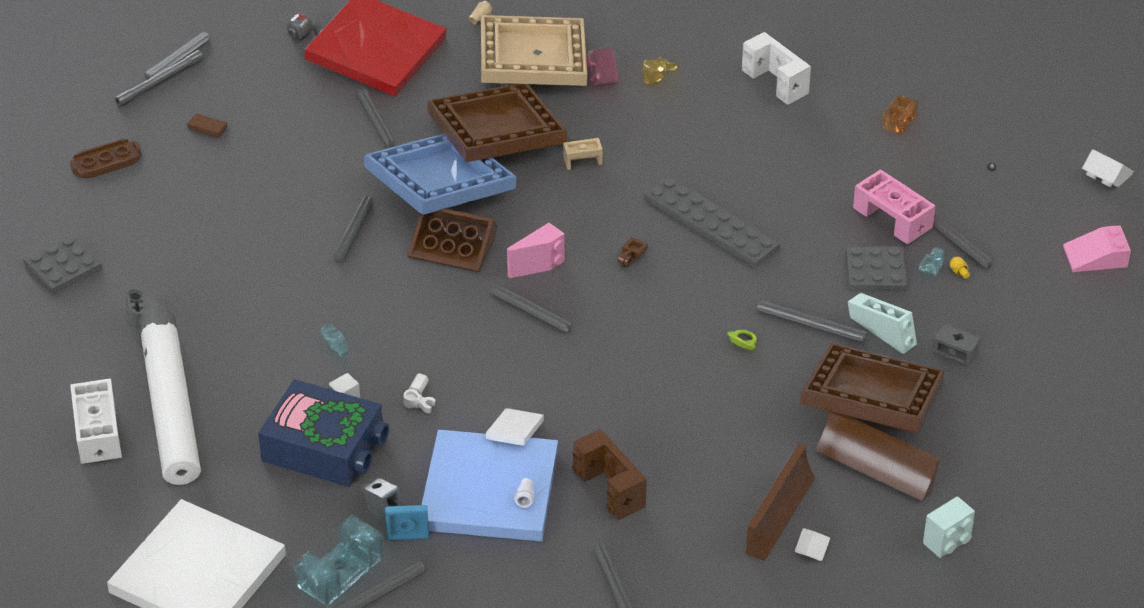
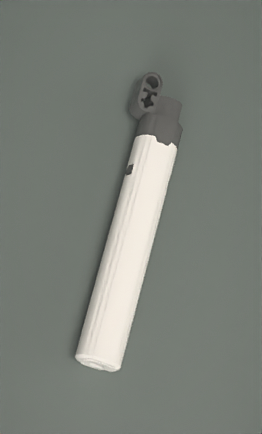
[125,289,201,485]

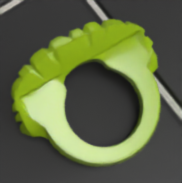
[727,330,757,351]

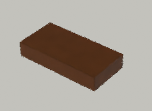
[187,113,228,138]

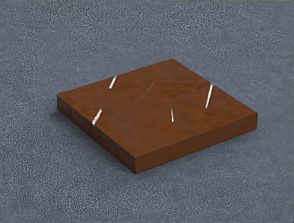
[427,84,567,162]
[800,343,945,433]

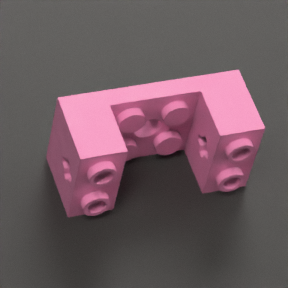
[853,169,936,245]

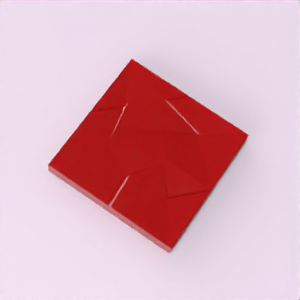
[305,0,447,96]

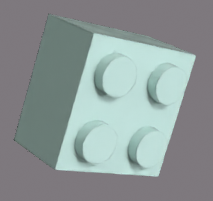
[923,496,975,558]

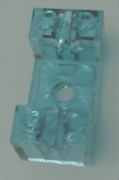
[294,514,385,606]

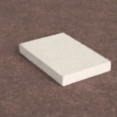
[486,408,544,446]

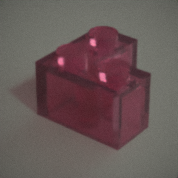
[586,47,619,86]

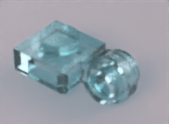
[919,247,945,277]
[321,324,348,357]

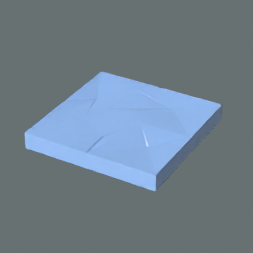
[422,430,558,541]

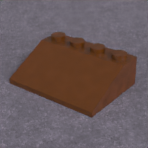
[407,209,497,272]

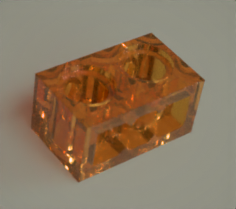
[881,95,918,135]

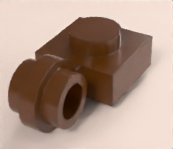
[617,237,648,267]

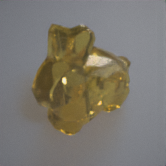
[642,57,678,84]

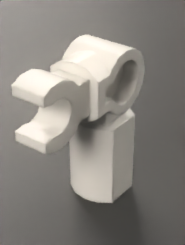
[403,373,435,413]

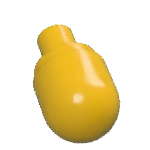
[950,257,970,279]

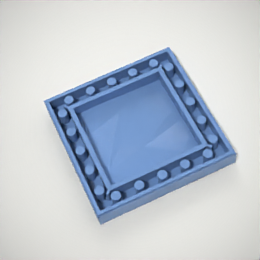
[364,134,516,215]

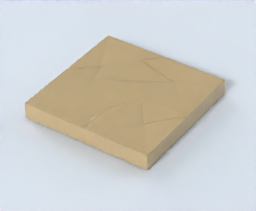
[481,15,587,86]

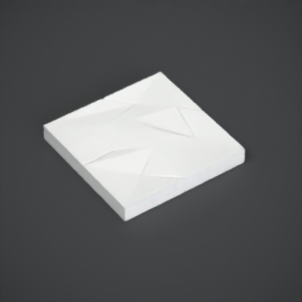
[107,499,286,608]

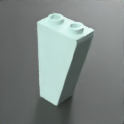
[848,293,917,354]

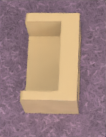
[563,138,603,170]

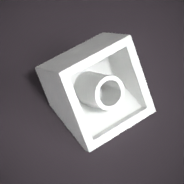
[1082,149,1134,188]

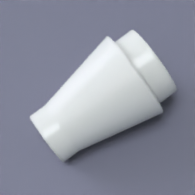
[514,478,535,508]

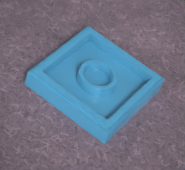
[385,505,429,540]

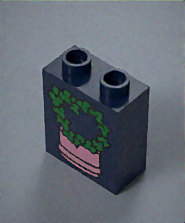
[258,379,389,487]

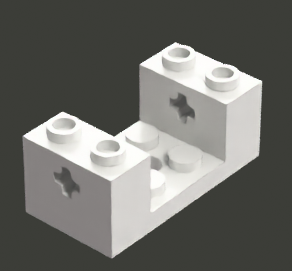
[742,32,811,105]
[71,378,122,464]

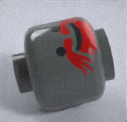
[287,14,312,39]

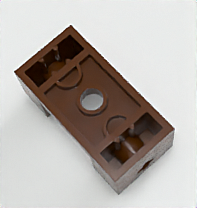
[572,429,647,520]

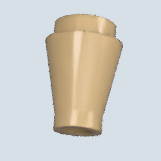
[469,1,493,25]

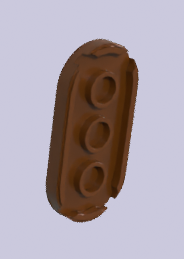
[70,139,141,178]

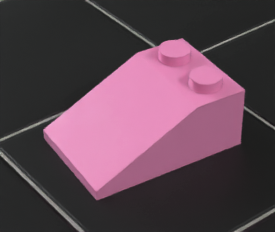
[507,223,565,278]
[1063,225,1131,272]

